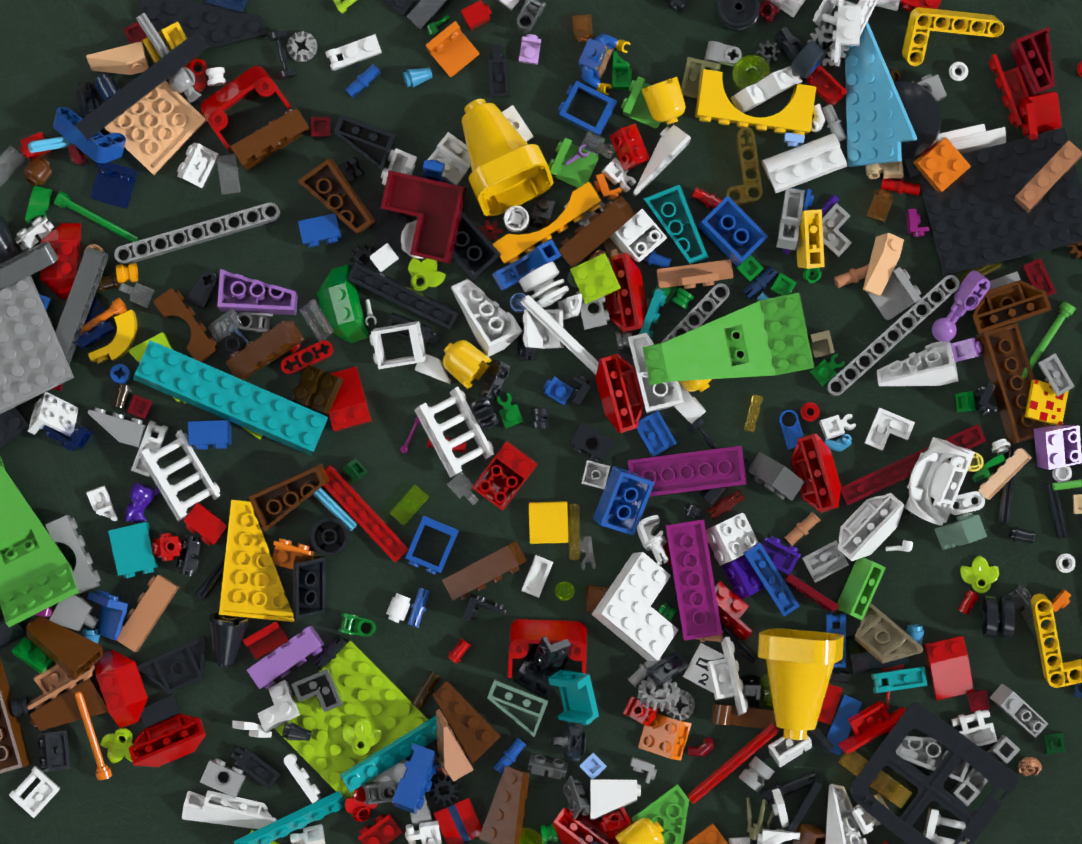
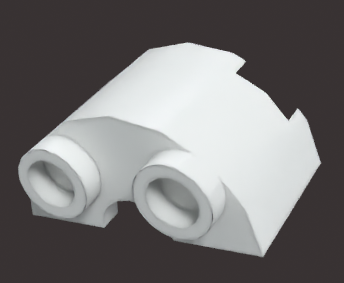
[381,148,417,185]
[851,793,888,835]

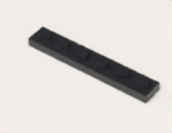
[347,261,459,330]

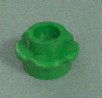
[803,268,822,283]

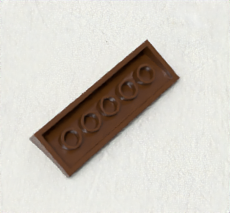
[976,323,1049,445]
[0,657,31,774]

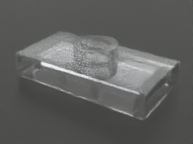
[0,145,26,187]
[216,154,241,195]
[300,299,335,342]
[208,309,243,342]

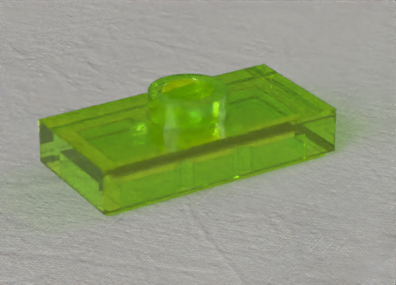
[390,485,429,526]

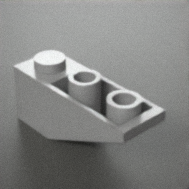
[88,407,147,447]
[990,684,1048,738]

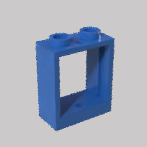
[557,80,617,138]
[406,516,459,575]

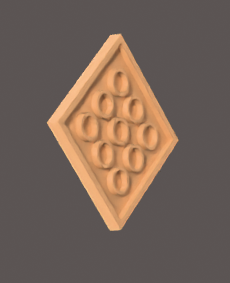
[105,81,207,175]

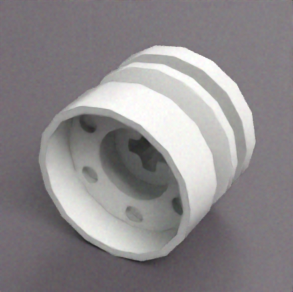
[519,262,569,307]

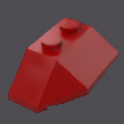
[40,223,81,300]
[605,253,648,332]
[595,354,645,433]
[791,434,841,513]
[95,649,148,728]
[128,714,206,767]
[552,808,620,844]

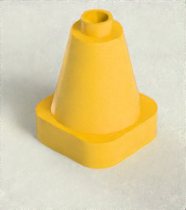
[461,99,553,216]
[758,628,844,740]

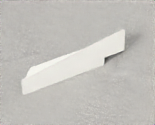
[934,124,1006,154]
[182,790,277,829]

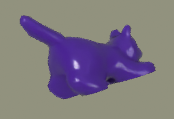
[124,482,160,523]

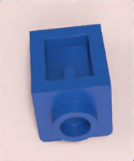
[543,376,574,405]

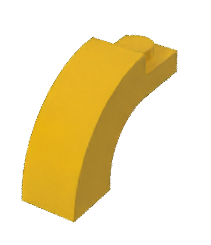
[88,310,137,364]

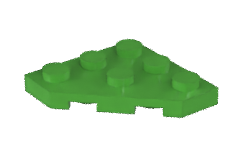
[631,784,689,844]

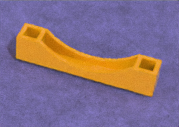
[493,182,603,264]

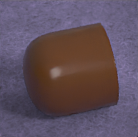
[586,584,609,613]

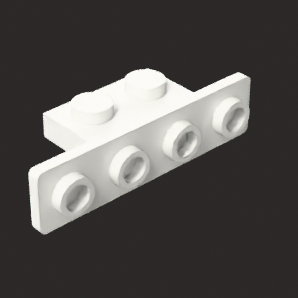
[831,0,862,66]
[707,637,748,716]

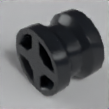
[11,696,31,718]

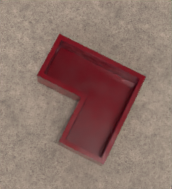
[381,170,467,263]

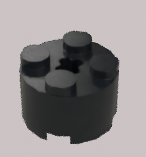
[311,518,350,556]

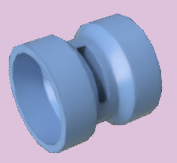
[510,293,526,313]

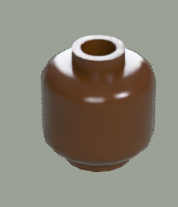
[23,157,52,187]

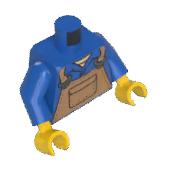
[578,34,630,95]

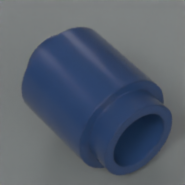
[95,73,120,102]

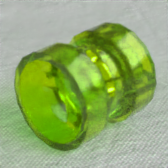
[555,581,574,601]

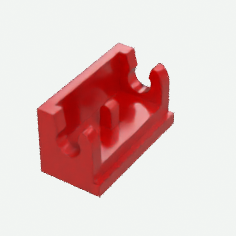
[805,65,847,107]

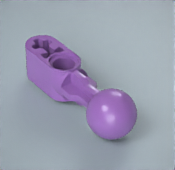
[932,271,990,342]

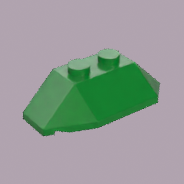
[317,264,369,343]

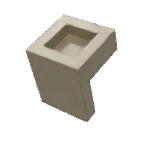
[809,330,835,358]

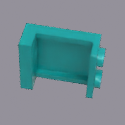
[108,522,158,579]
[548,670,599,725]

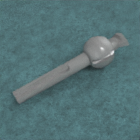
[136,13,201,103]

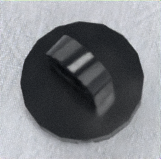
[549,723,586,762]

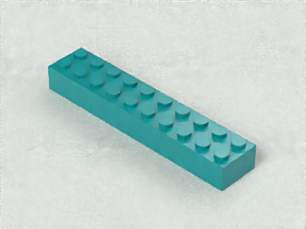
[133,340,328,456]

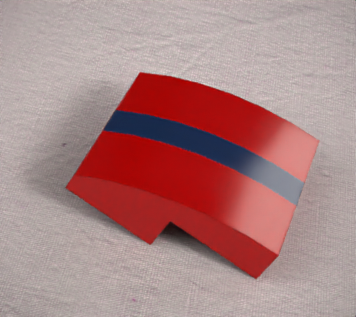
[433,798,483,844]

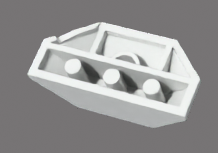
[838,493,905,561]

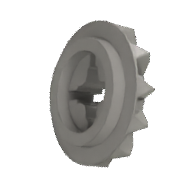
[286,31,317,62]
[664,690,695,720]

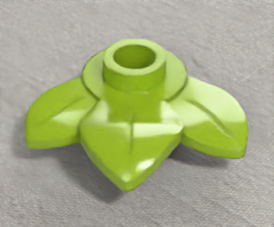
[408,258,446,291]
[960,556,999,594]
[343,717,381,756]
[100,728,134,763]

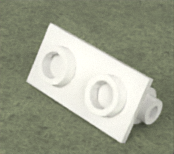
[15,215,54,251]

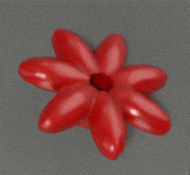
[478,219,503,242]

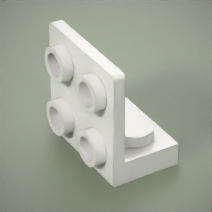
[28,392,79,437]

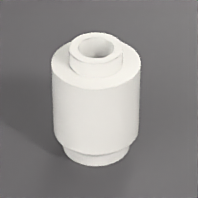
[386,593,410,623]

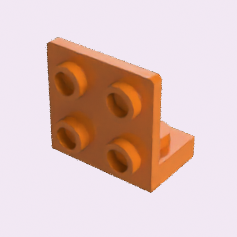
[426,21,479,77]
[272,538,314,569]
[638,713,692,761]

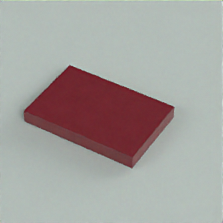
[783,574,839,612]

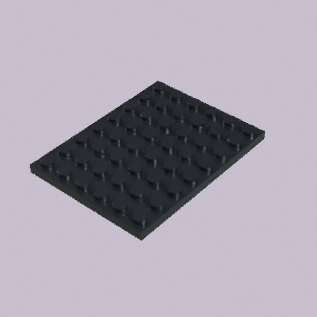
[917,128,1082,277]

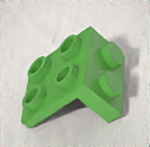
[621,76,660,129]
[548,138,599,188]

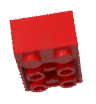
[472,441,538,511]

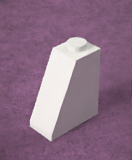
[590,780,641,820]

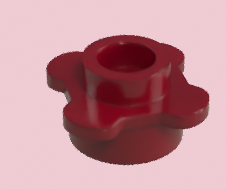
[759,0,780,23]

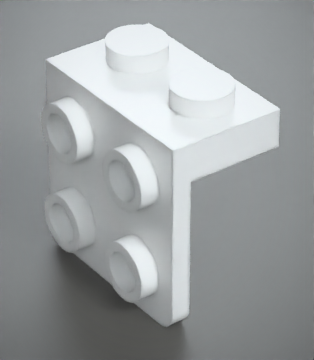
[523,309,564,349]
[706,513,758,565]

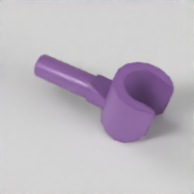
[565,145,590,165]

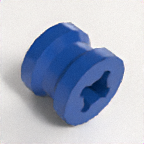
[110,364,132,384]

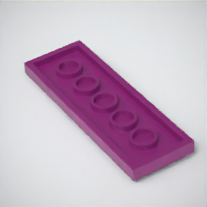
[628,446,746,497]
[665,519,722,640]

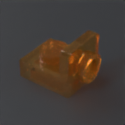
[572,14,593,42]
[867,189,893,222]

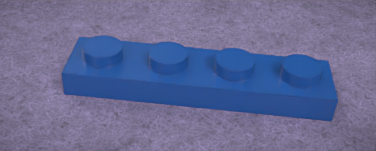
[743,542,800,616]

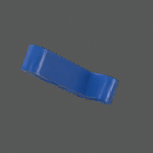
[53,107,126,163]

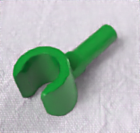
[427,15,450,36]

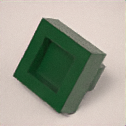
[342,458,368,484]
[1043,732,1066,754]

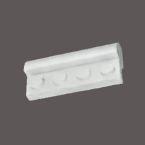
[762,133,847,193]

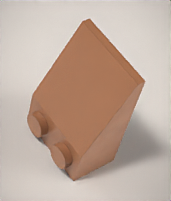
[436,709,474,782]

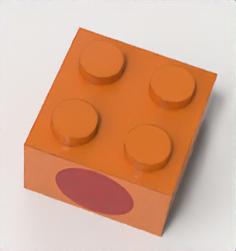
[913,137,971,192]

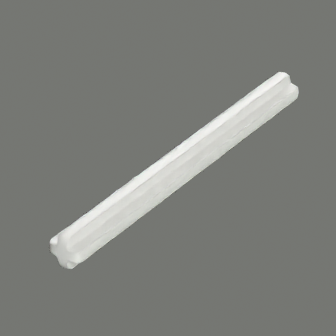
[521,295,599,375]

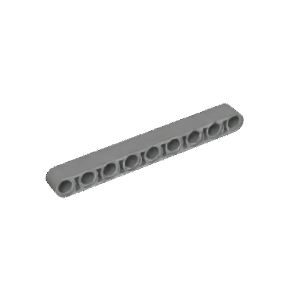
[114,202,281,265]
[827,275,959,396]

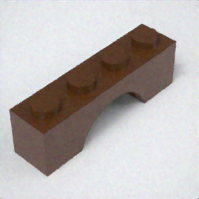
[153,288,218,363]

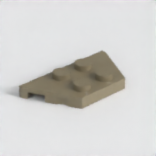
[855,602,923,664]

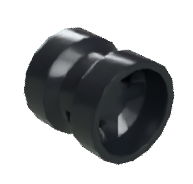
[530,408,550,429]

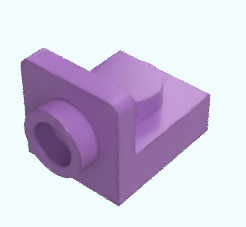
[951,337,983,362]

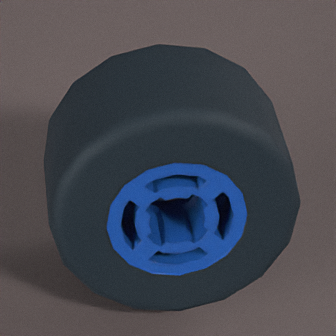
[791,41,827,78]

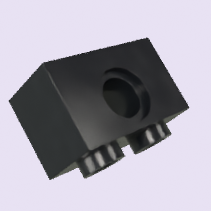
[570,422,615,463]

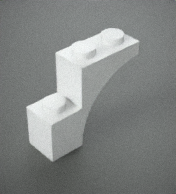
[731,66,803,113]

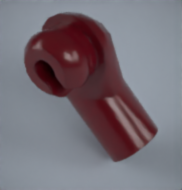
[687,737,714,757]

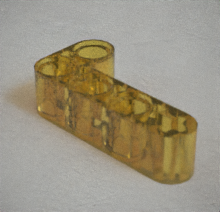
[725,127,763,205]
[838,751,912,808]

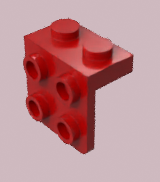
[1019,91,1062,141]

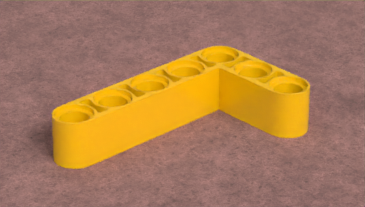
[902,7,1004,66]
[1031,594,1082,688]

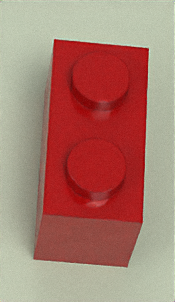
[183,503,229,545]

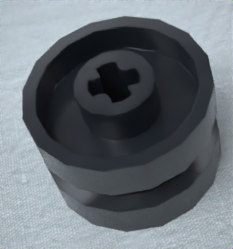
[717,0,760,32]
[981,596,1015,638]

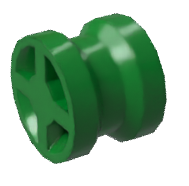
[670,287,695,310]
[657,601,677,622]
[540,823,558,844]

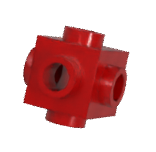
[152,533,181,561]

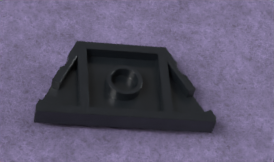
[361,200,408,268]
[137,636,206,694]

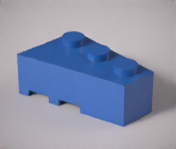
[392,743,440,814]

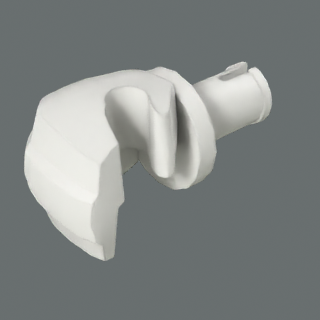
[637,515,669,565]

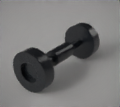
[268,30,297,80]
[688,417,718,449]

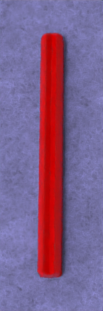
[687,723,779,804]

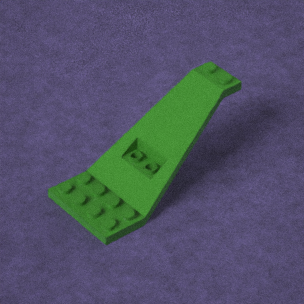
[642,292,814,385]
[0,457,79,627]

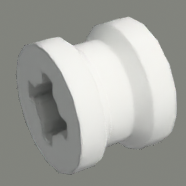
[205,67,226,86]

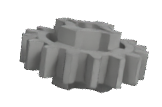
[807,24,849,66]
[638,676,680,712]

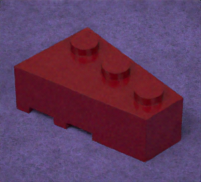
[1009,27,1055,96]

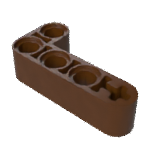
[711,703,784,731]

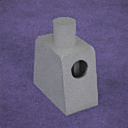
[50,594,99,631]

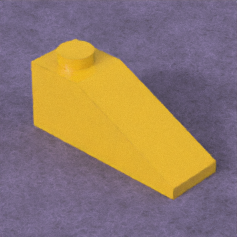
[797,209,825,269]

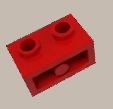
[609,124,650,171]

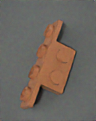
[657,259,733,289]
[27,664,95,710]

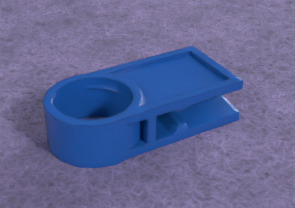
[779,410,804,450]

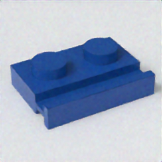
[636,410,677,457]

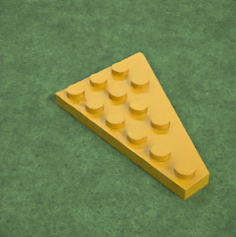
[219,499,294,622]

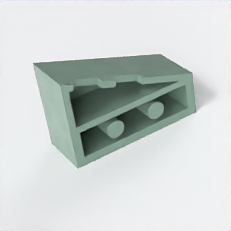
[935,513,987,550]
[487,679,548,737]

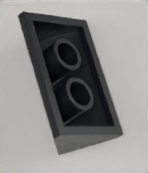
[452,212,502,280]
[293,556,326,620]
[846,625,910,675]

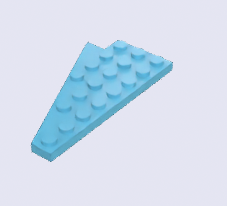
[845,21,917,167]

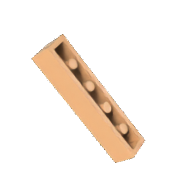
[978,448,1032,500]

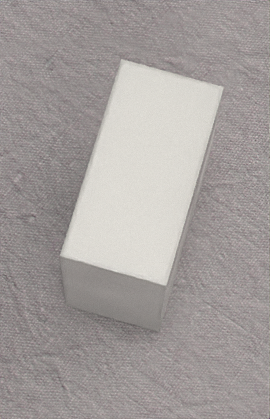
[581,460,610,489]

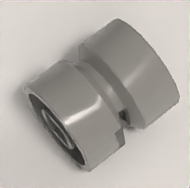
[739,756,775,793]

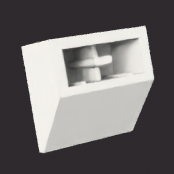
[609,209,667,262]

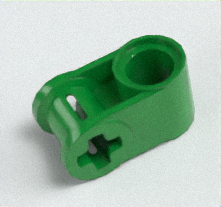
[338,613,376,637]

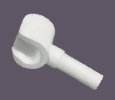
[365,299,377,326]
[886,540,913,552]

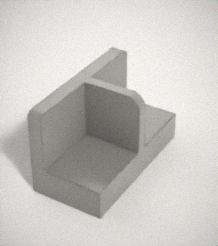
[1038,353,1075,396]

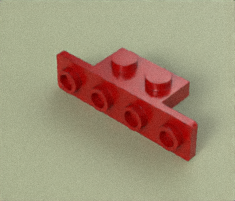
[988,54,1029,129]
[715,581,753,640]
[838,701,906,754]

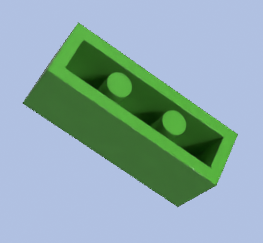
[837,558,886,620]

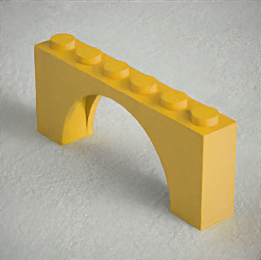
[695,69,816,135]

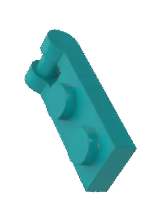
[640,288,667,339]
[871,666,927,693]

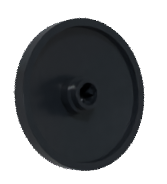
[894,81,942,158]

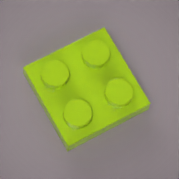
[570,253,621,305]

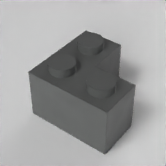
[747,452,804,501]
[291,668,344,712]

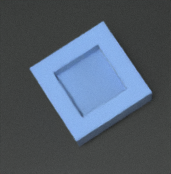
[783,133,805,148]
[579,753,607,780]

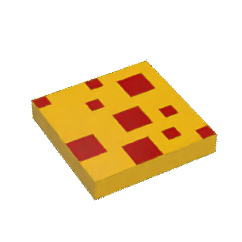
[1025,379,1069,426]

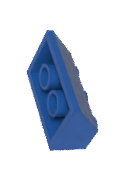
[697,196,768,267]
[593,466,655,536]

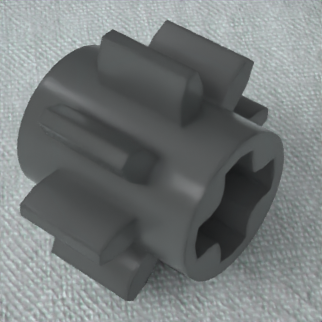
[756,40,780,65]

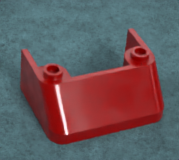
[200,66,292,153]
[508,619,587,678]

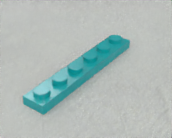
[340,716,437,792]
[234,791,345,844]

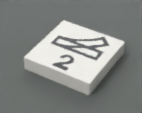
[683,643,725,693]

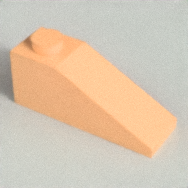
[86,41,149,75]
[863,233,904,297]

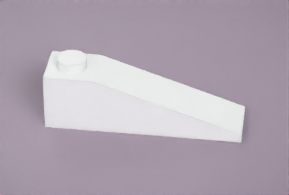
[633,125,691,197]
[451,279,522,357]
[628,333,684,413]
[877,341,959,386]
[826,784,868,844]

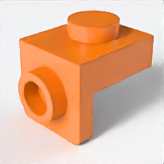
[594,173,622,201]
[1040,590,1071,612]

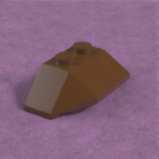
[972,280,1052,334]

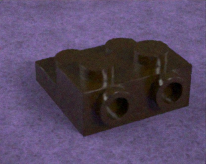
[293,365,343,414]

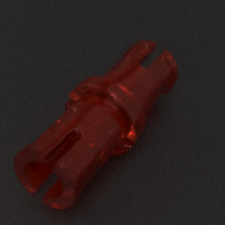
[707,489,745,520]

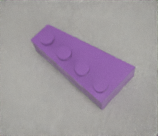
[217,269,298,315]
[247,625,325,689]

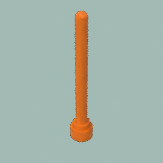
[80,298,127,336]
[75,692,112,781]

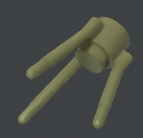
[746,797,774,840]

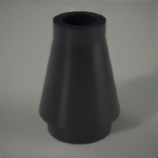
[282,721,312,742]

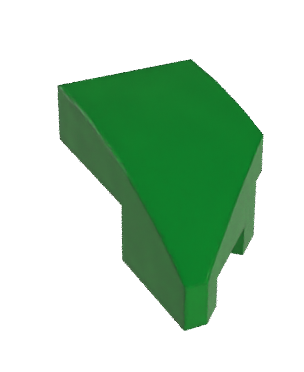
[612,51,632,90]
[25,186,53,224]
[972,453,1006,483]

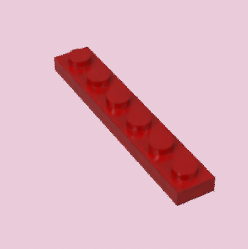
[324,465,409,562]

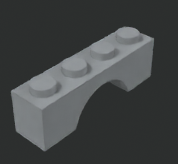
[45,515,101,595]
[950,735,1020,806]

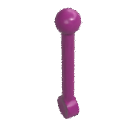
[400,416,421,453]

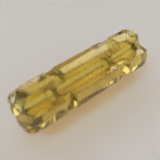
[744,395,763,432]

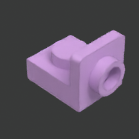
[519,34,541,65]

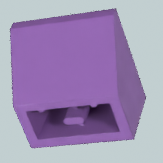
[1034,425,1082,470]

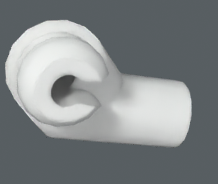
[811,104,826,132]

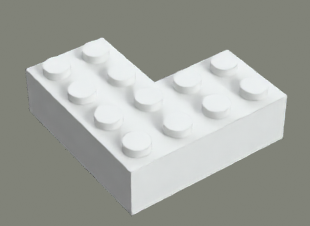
[592,552,678,661]

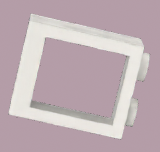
[369,321,427,369]

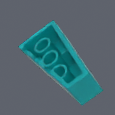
[644,185,709,264]

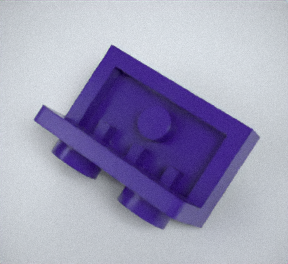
[761,535,801,574]
[723,555,764,599]

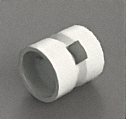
[504,206,529,233]

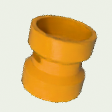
[116,263,138,283]

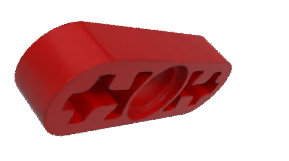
[281,340,333,375]

